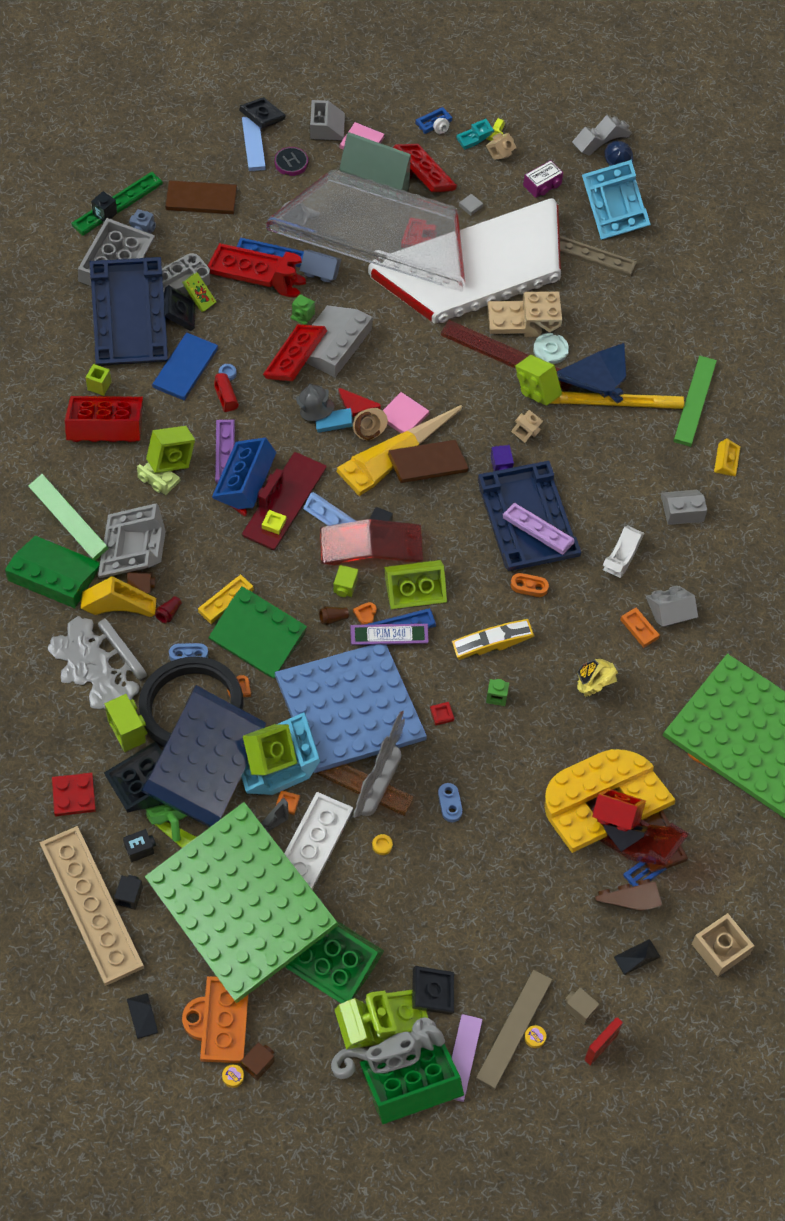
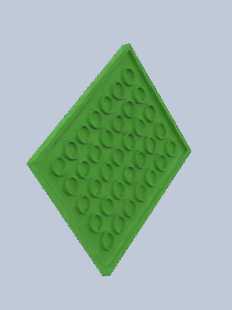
[663,654,785,818]
[145,802,339,1003]

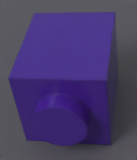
[490,445,514,471]

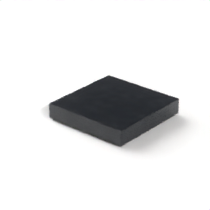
[239,97,286,129]
[164,285,195,331]
[412,966,454,1014]

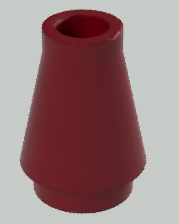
[155,596,182,623]

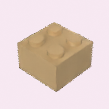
[692,913,754,977]

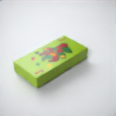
[182,272,216,312]

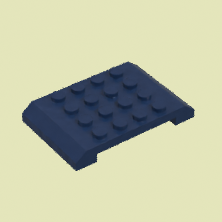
[89,257,168,366]
[478,461,581,571]
[141,685,266,827]

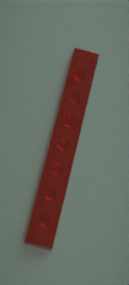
[441,320,572,392]

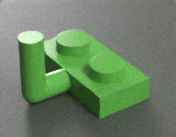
[146,804,187,842]

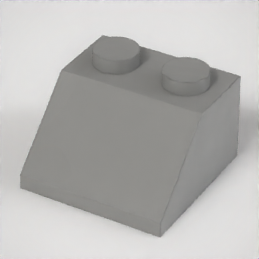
[661,489,707,525]

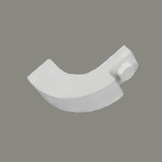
[603,525,644,578]

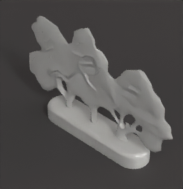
[48,616,147,709]
[354,710,405,818]

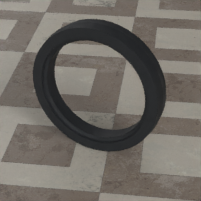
[139,657,244,747]

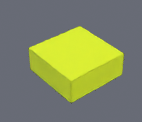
[262,510,286,535]

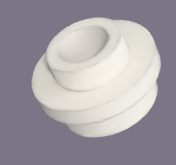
[433,118,449,135]

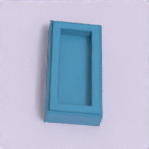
[316,408,353,432]

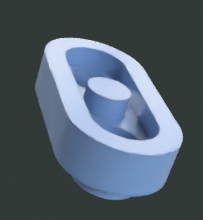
[169,643,208,661]
[438,783,462,822]

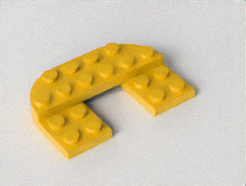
[545,749,675,853]

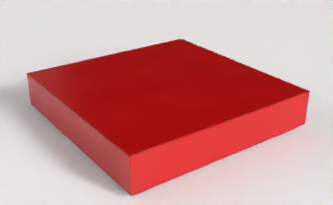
[585,1017,623,1066]

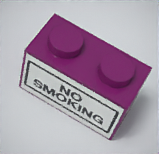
[523,160,563,198]

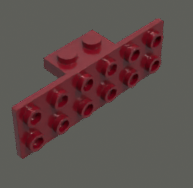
[242,452,326,550]

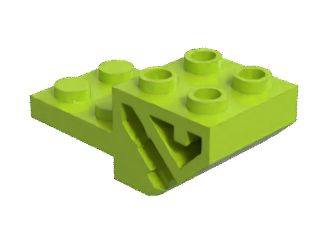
[335,990,428,1050]

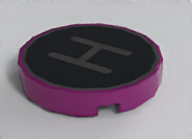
[275,147,308,176]

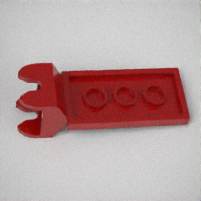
[207,243,306,297]

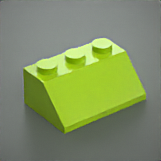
[384,560,447,609]

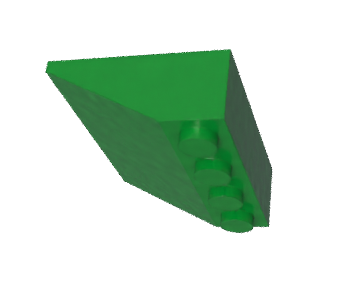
[5,536,100,609]
[208,586,307,679]
[285,920,384,1003]
[359,1043,464,1125]

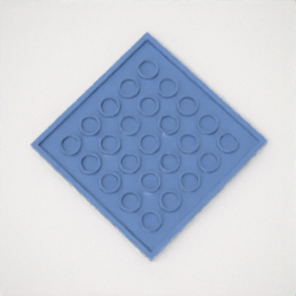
[275,644,427,773]

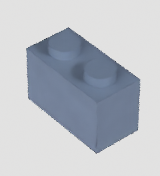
[299,249,341,282]

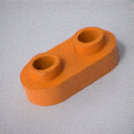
[511,573,549,597]

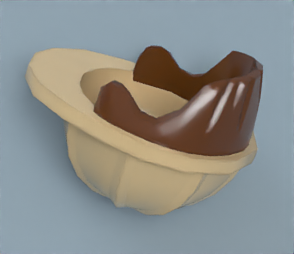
[353,408,388,440]

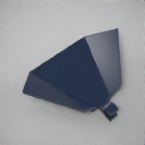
[557,343,626,403]

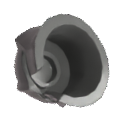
[296,383,335,421]

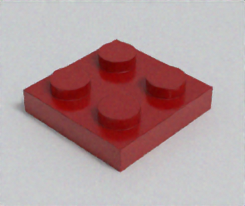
[52,773,96,816]

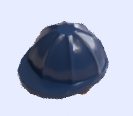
[605,141,633,166]

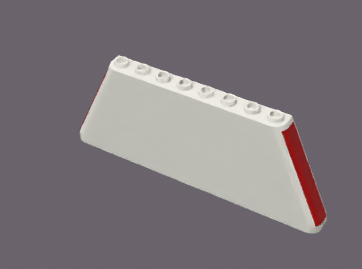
[368,198,561,324]

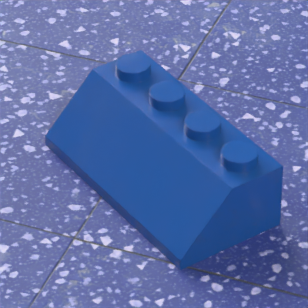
[212,437,276,509]

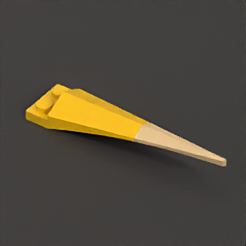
[336,405,462,496]

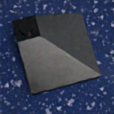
[104,741,164,813]

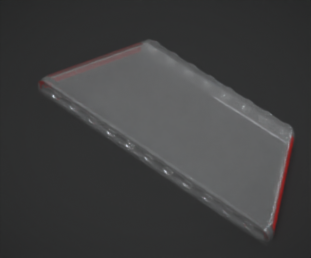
[266,169,465,292]

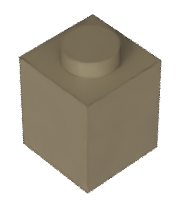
[565,988,599,1025]

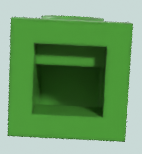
[290,294,315,325]
[486,679,509,706]

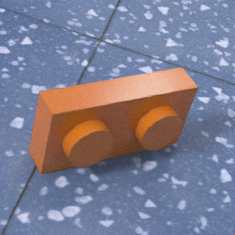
[620,607,660,648]

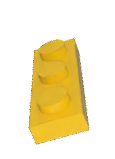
[198,574,254,624]

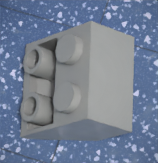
[310,100,345,140]
[646,586,698,626]

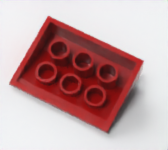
[65,396,143,442]

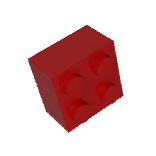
[592,788,646,831]

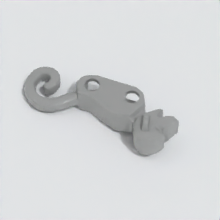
[331,1017,445,1079]

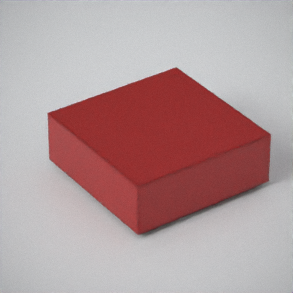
[430,702,454,726]

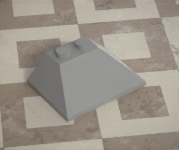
[98,503,166,578]

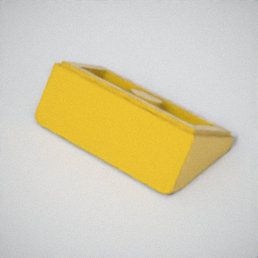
[714,438,740,476]

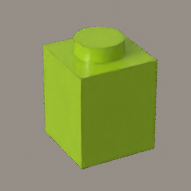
[85,364,112,396]
[333,565,358,597]

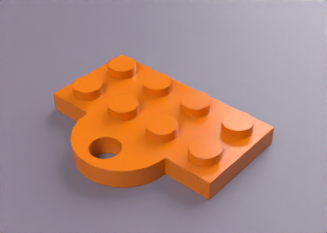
[182,976,249,1063]

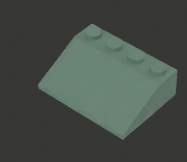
[339,132,411,202]

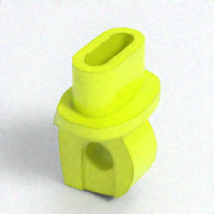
[486,118,505,141]

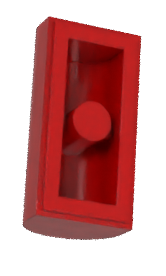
[214,373,239,412]

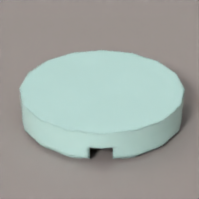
[533,333,569,364]

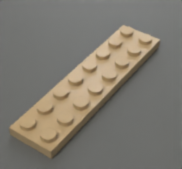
[39,826,144,986]

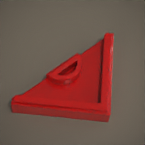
[338,388,381,417]

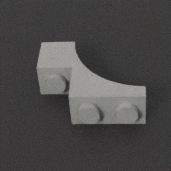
[572,115,632,156]

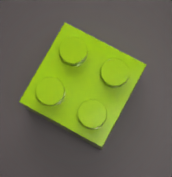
[515,355,562,406]
[146,426,195,473]
[104,694,147,752]
[243,724,297,775]

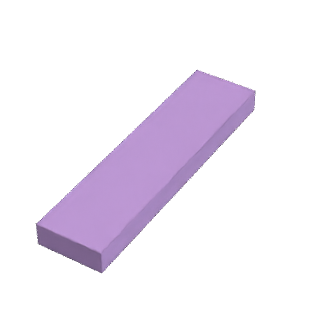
[503,503,574,555]
[452,1014,482,1102]

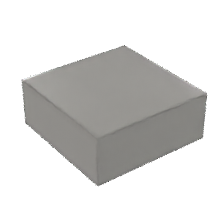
[459,194,483,216]

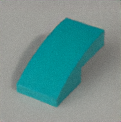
[457,119,494,150]

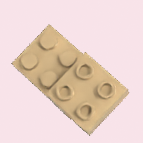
[487,292,562,337]

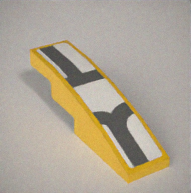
[452,619,534,660]

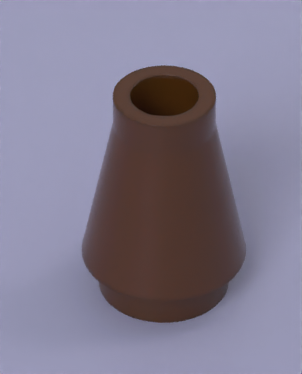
[319,606,349,625]

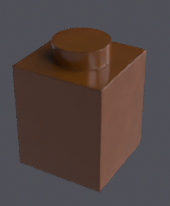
[127,571,156,593]
[241,1042,275,1081]

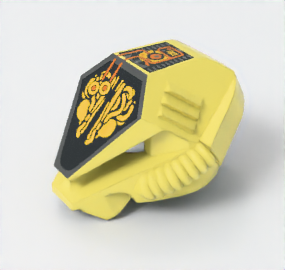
[577,659,618,697]

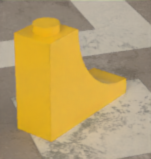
[81,576,157,617]

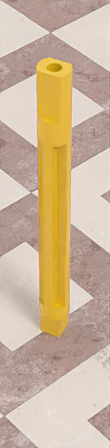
[550,392,684,409]

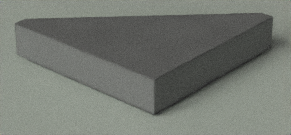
[261,798,289,832]

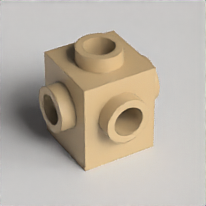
[486,133,517,160]
[511,410,543,443]

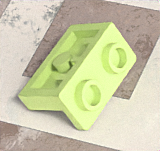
[137,462,180,495]

